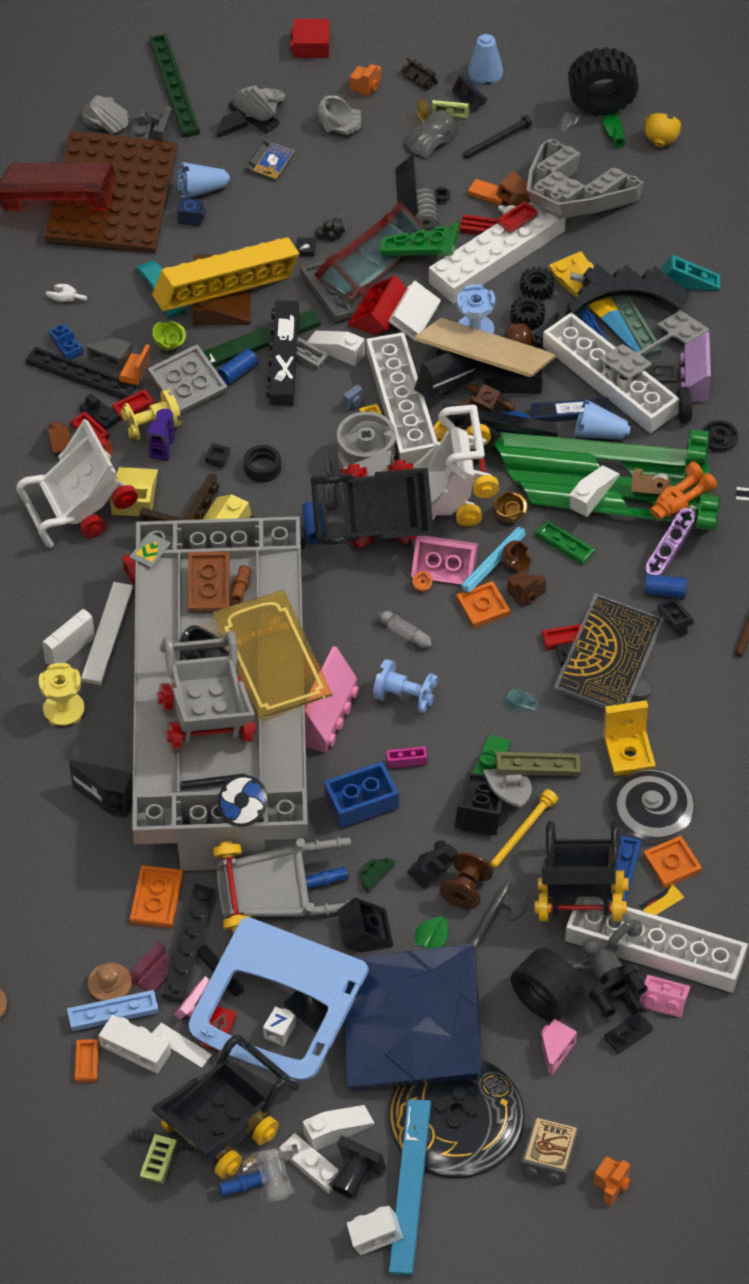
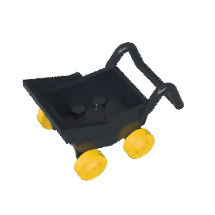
[535,821,629,922]
[152,1035,299,1180]

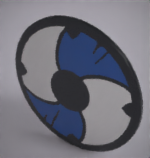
[218,775,268,827]

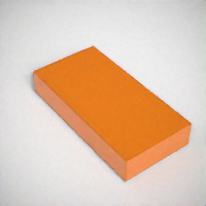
[468,179,504,206]
[74,1039,99,1083]

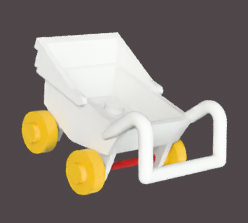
[413,405,499,527]

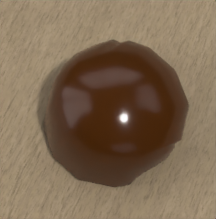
[503,323,534,346]
[502,540,531,572]

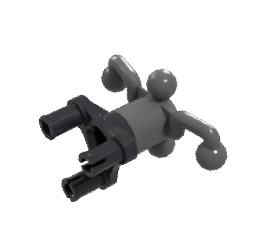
[570,920,648,1018]

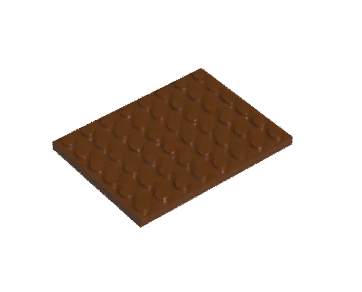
[44,130,177,253]

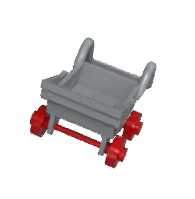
[157,631,255,750]

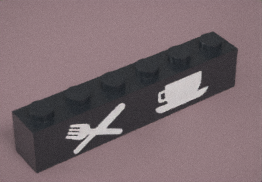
[266,301,299,406]

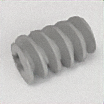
[414,189,438,230]

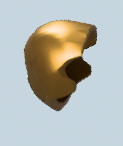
[493,491,527,523]

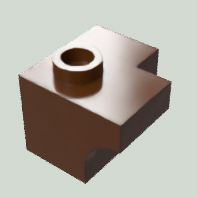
[507,570,546,607]

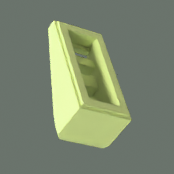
[140,1134,177,1185]

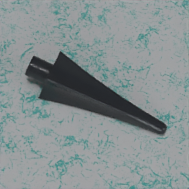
[533,313,559,348]

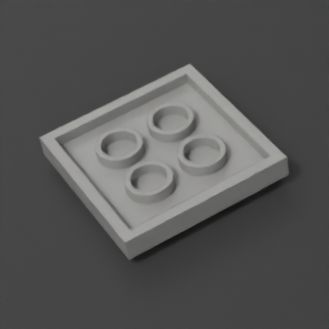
[148,344,227,414]

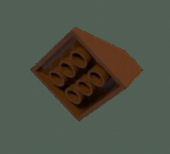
[192,254,251,326]

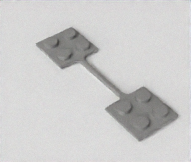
[599,310,710,379]

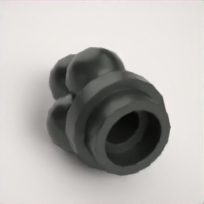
[315,218,345,240]

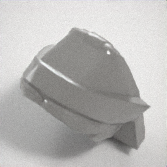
[233,85,279,121]
[82,95,129,135]
[317,95,362,135]

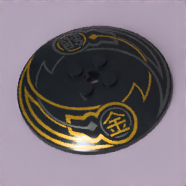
[389,1060,525,1178]

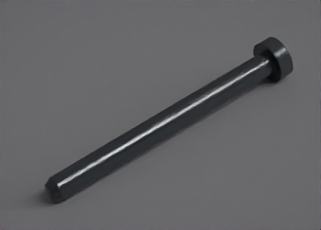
[463,115,532,158]

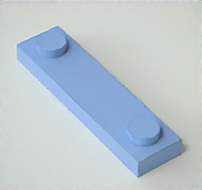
[67,990,159,1032]

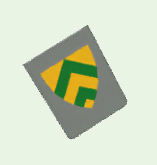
[129,533,171,568]

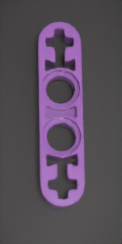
[646,508,696,575]

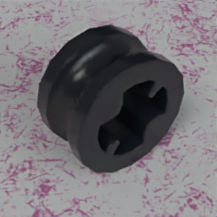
[434,187,450,205]

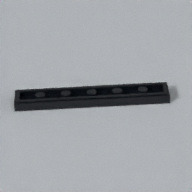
[26,346,136,400]
[442,402,558,437]

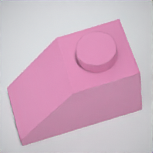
[541,1019,577,1075]

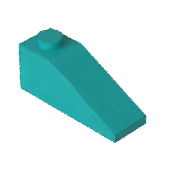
[660,255,720,291]

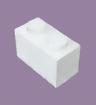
[347,1206,403,1256]

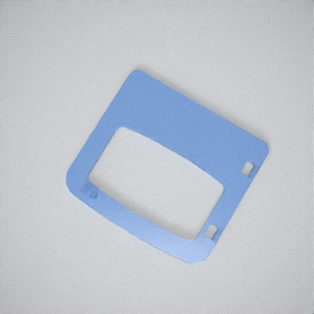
[189,917,369,1081]

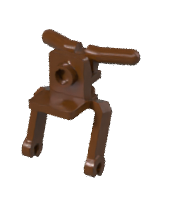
[450,383,515,428]

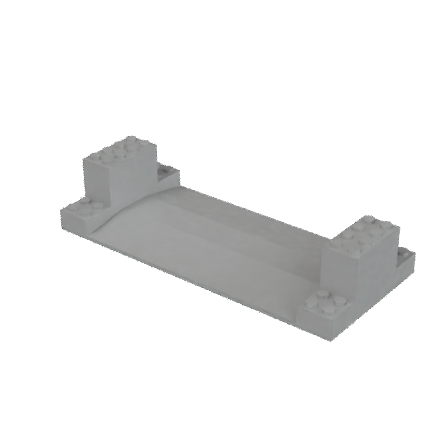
[132,516,308,871]

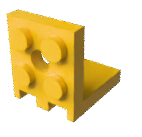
[603,700,656,776]

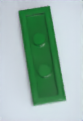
[535,520,595,566]

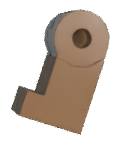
[631,468,670,494]

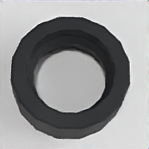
[244,445,281,482]

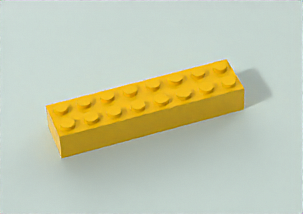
[152,237,299,312]

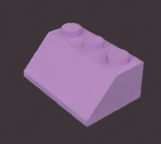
[680,332,711,402]

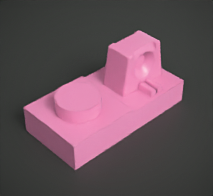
[174,976,210,1020]

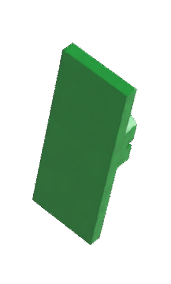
[472,734,511,775]

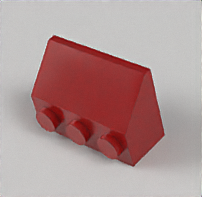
[348,275,407,335]

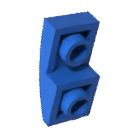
[48,323,84,359]

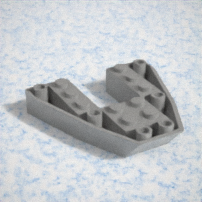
[527,139,644,218]

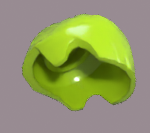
[152,321,186,351]

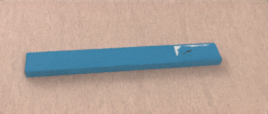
[389,1100,432,1276]

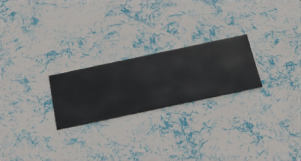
[395,153,418,228]

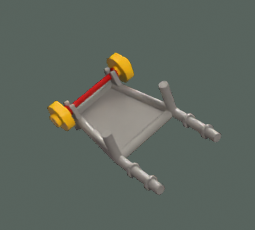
[213,837,351,933]

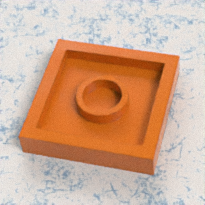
[456,581,510,629]
[643,836,702,888]

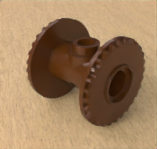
[440,852,493,909]

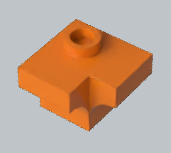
[350,64,382,97]
[594,1156,631,1206]

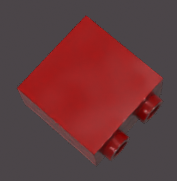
[290,19,330,58]

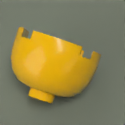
[644,113,682,147]

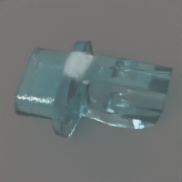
[506,687,539,710]

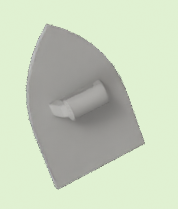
[483,769,532,808]

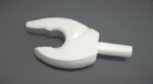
[46,284,87,303]

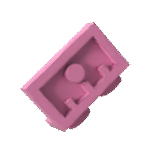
[640,975,690,1018]

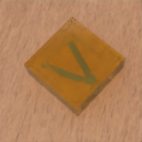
[417,98,431,123]

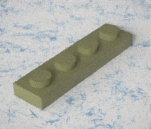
[495,752,581,776]

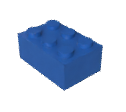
[324,761,399,828]

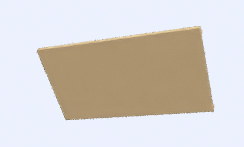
[414,318,556,377]

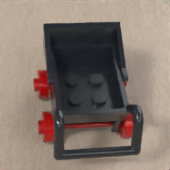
[311,460,434,548]

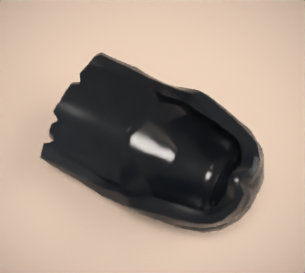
[180,625,243,672]

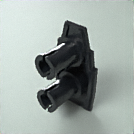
[407,840,458,889]

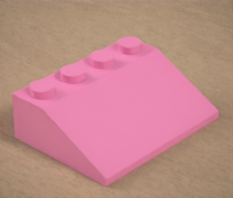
[304,646,359,753]

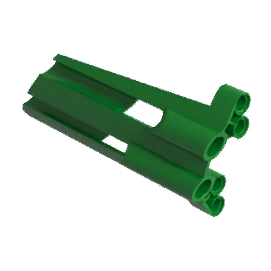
[492,429,720,531]

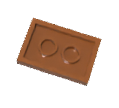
[188,551,230,612]

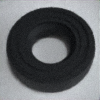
[676,387,692,422]

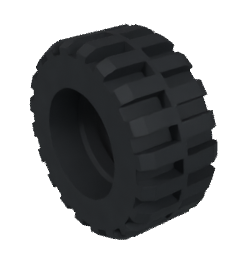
[568,47,639,115]

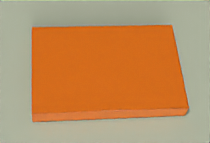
[129,865,184,929]

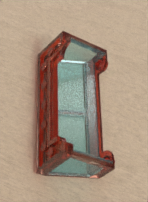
[314,201,427,300]

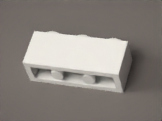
[99,1015,171,1074]

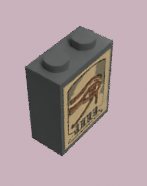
[521,1115,580,1184]

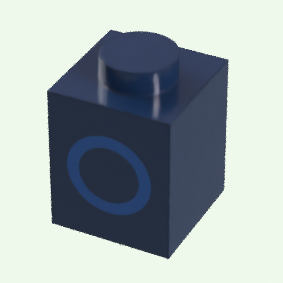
[177,198,206,226]

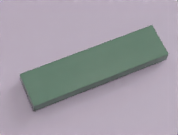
[614,297,662,359]

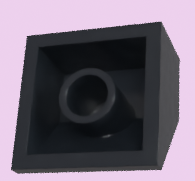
[337,897,393,952]

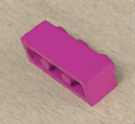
[386,746,427,769]

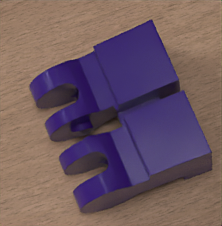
[147,409,175,461]

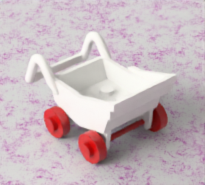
[16,419,138,548]

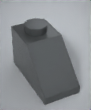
[87,337,132,371]

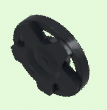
[702,420,738,452]

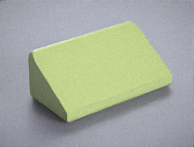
[432,100,469,119]

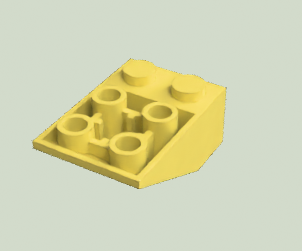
[110,467,158,517]

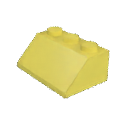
[202,494,252,520]

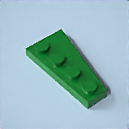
[380,222,460,256]

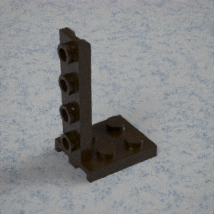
[140,474,219,522]

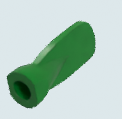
[603,114,626,148]

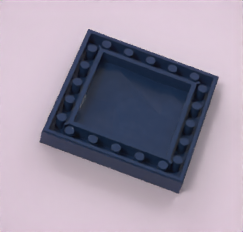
[345,944,484,1092]

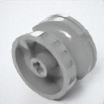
[337,411,396,469]

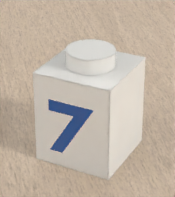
[263,1006,296,1047]

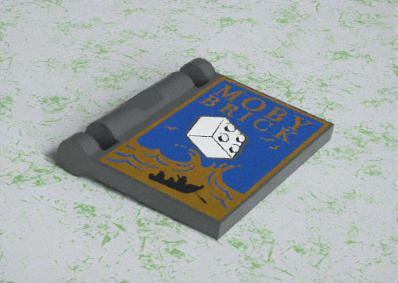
[245,139,295,182]

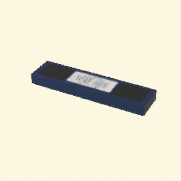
[531,397,611,421]

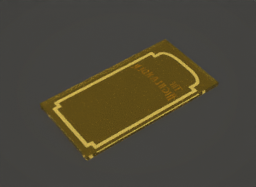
[213,590,332,719]

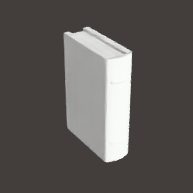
[388,280,441,341]
[42,609,95,665]

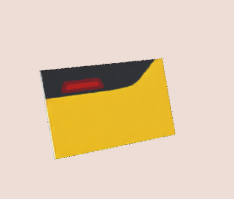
[639,885,684,915]

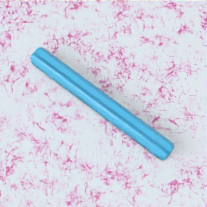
[461,527,526,593]

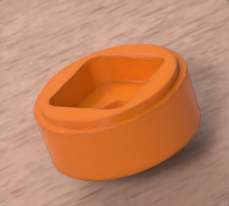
[412,571,432,592]

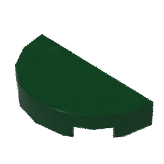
[361,857,395,893]

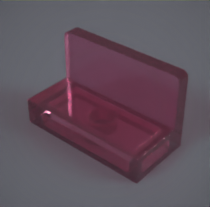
[130,940,173,992]

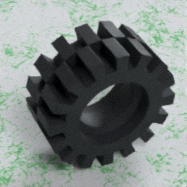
[520,266,554,301]
[511,295,545,331]

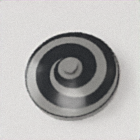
[609,769,695,845]

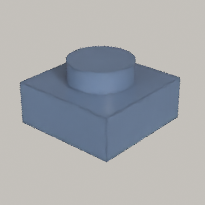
[343,385,363,412]

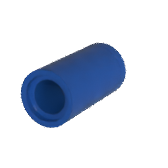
[217,349,258,385]
[302,501,326,544]
[644,574,687,598]

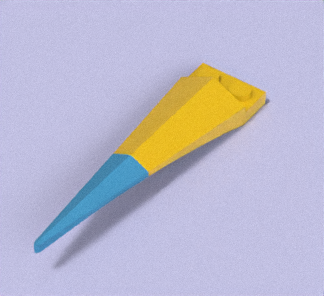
[549,251,645,358]

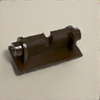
[402,58,438,88]

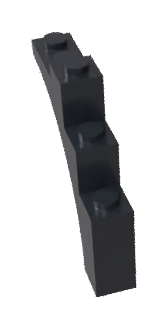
[565,264,691,316]

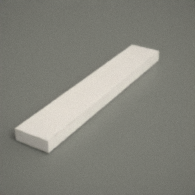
[81,582,134,686]

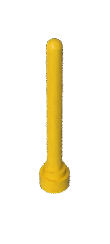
[490,789,558,868]

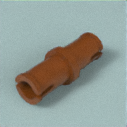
[230,565,252,604]

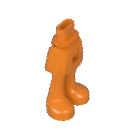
[650,462,717,520]

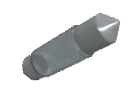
[378,611,432,649]

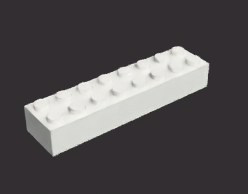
[429,202,566,304]
[543,312,680,434]
[367,332,437,465]
[565,897,748,993]

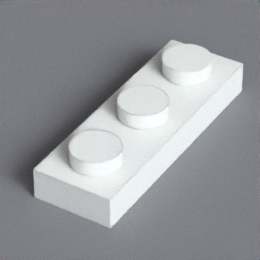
[279,1133,339,1194]

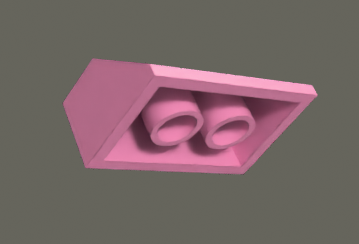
[411,536,478,584]

